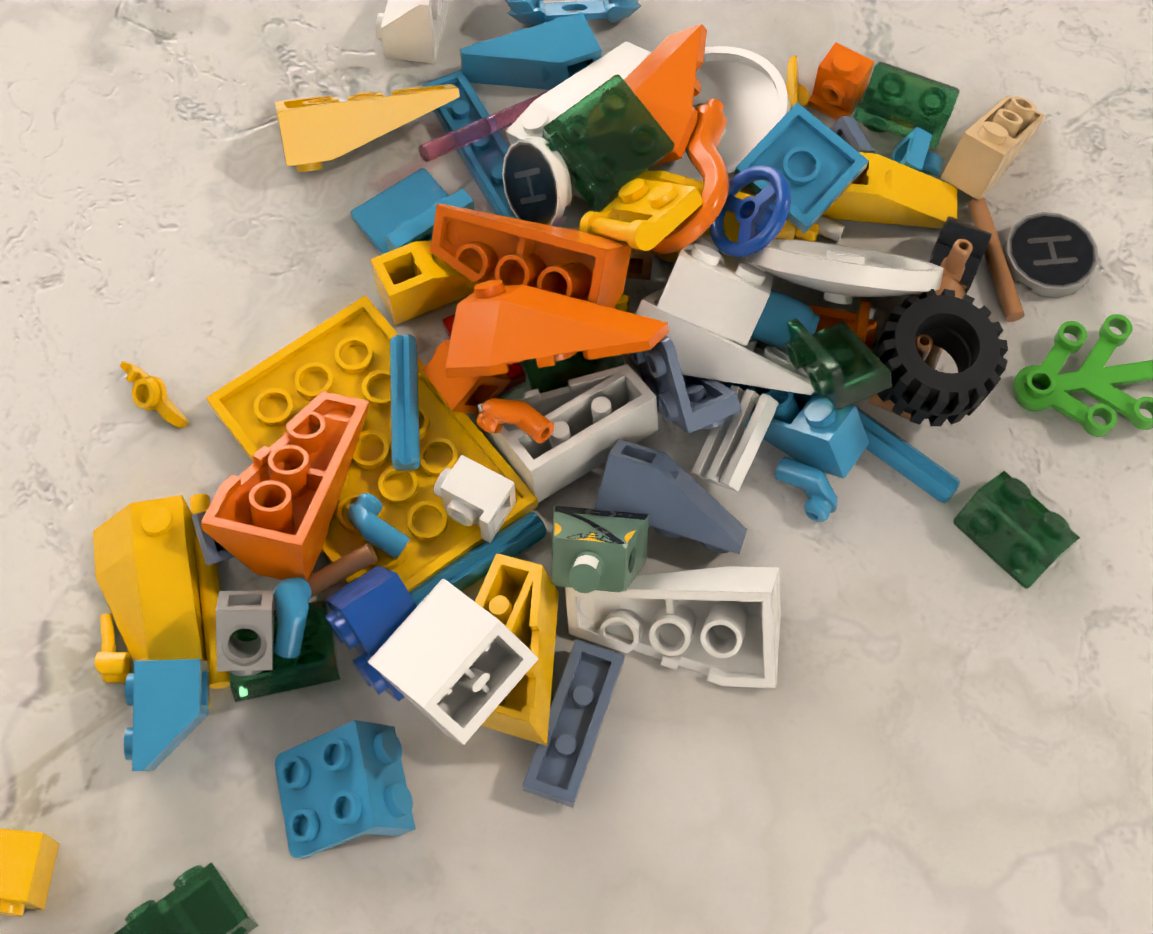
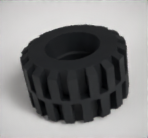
[869,289,1008,426]

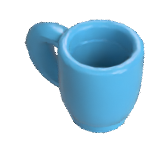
[751,289,820,351]

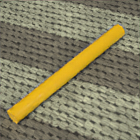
[189,494,231,689]

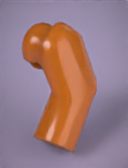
[476,398,554,444]

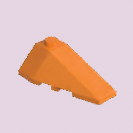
[581,24,707,176]
[430,204,632,308]
[445,280,669,378]
[201,391,369,581]

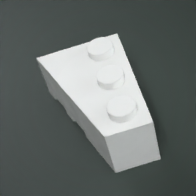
[477,364,658,503]

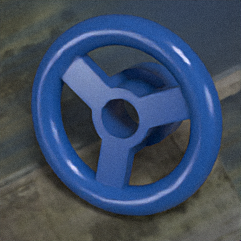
[709,165,791,257]

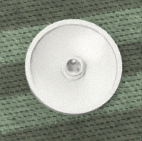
[632,46,791,182]
[747,239,944,304]

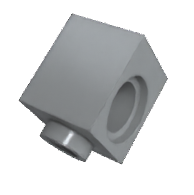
[216,590,274,676]

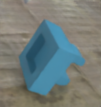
[891,127,944,176]

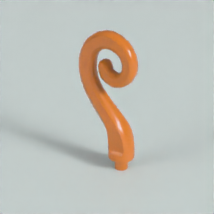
[651,99,730,254]

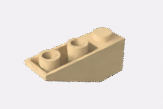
[940,95,1046,200]

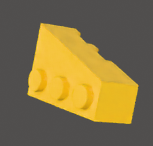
[475,553,559,746]

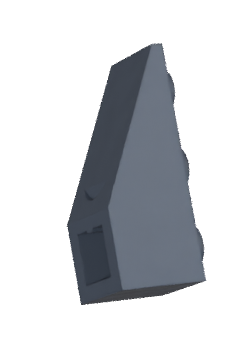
[594,439,747,554]

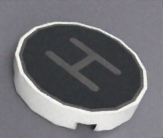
[502,137,572,227]

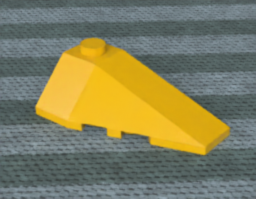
[275,84,460,172]
[93,495,211,708]

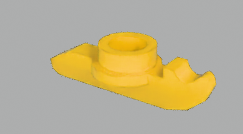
[785,56,810,108]
[120,361,189,428]

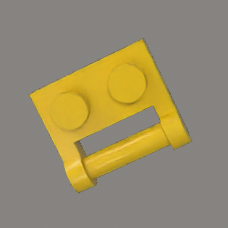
[579,178,704,251]

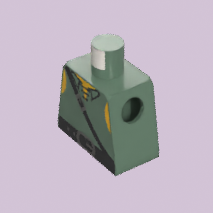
[552,505,649,593]

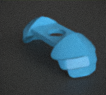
[505,0,641,26]

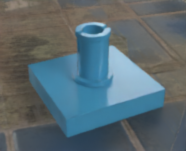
[734,102,869,234]

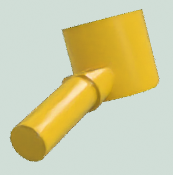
[94,613,131,683]

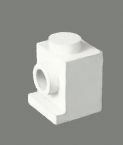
[433,455,516,543]

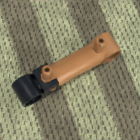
[868,216,992,420]

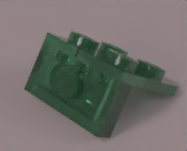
[542,74,674,212]

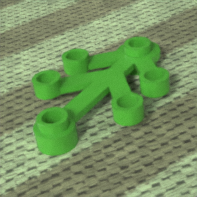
[1013,314,1153,437]

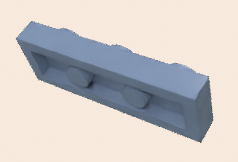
[522,639,625,808]

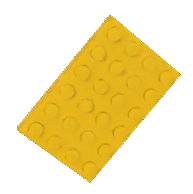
[206,295,538,592]

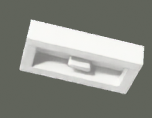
[691,385,779,492]

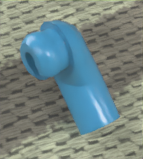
[775,457,838,522]
[347,493,410,560]
[273,577,311,658]

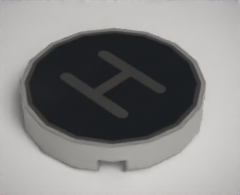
[1003,212,1098,298]

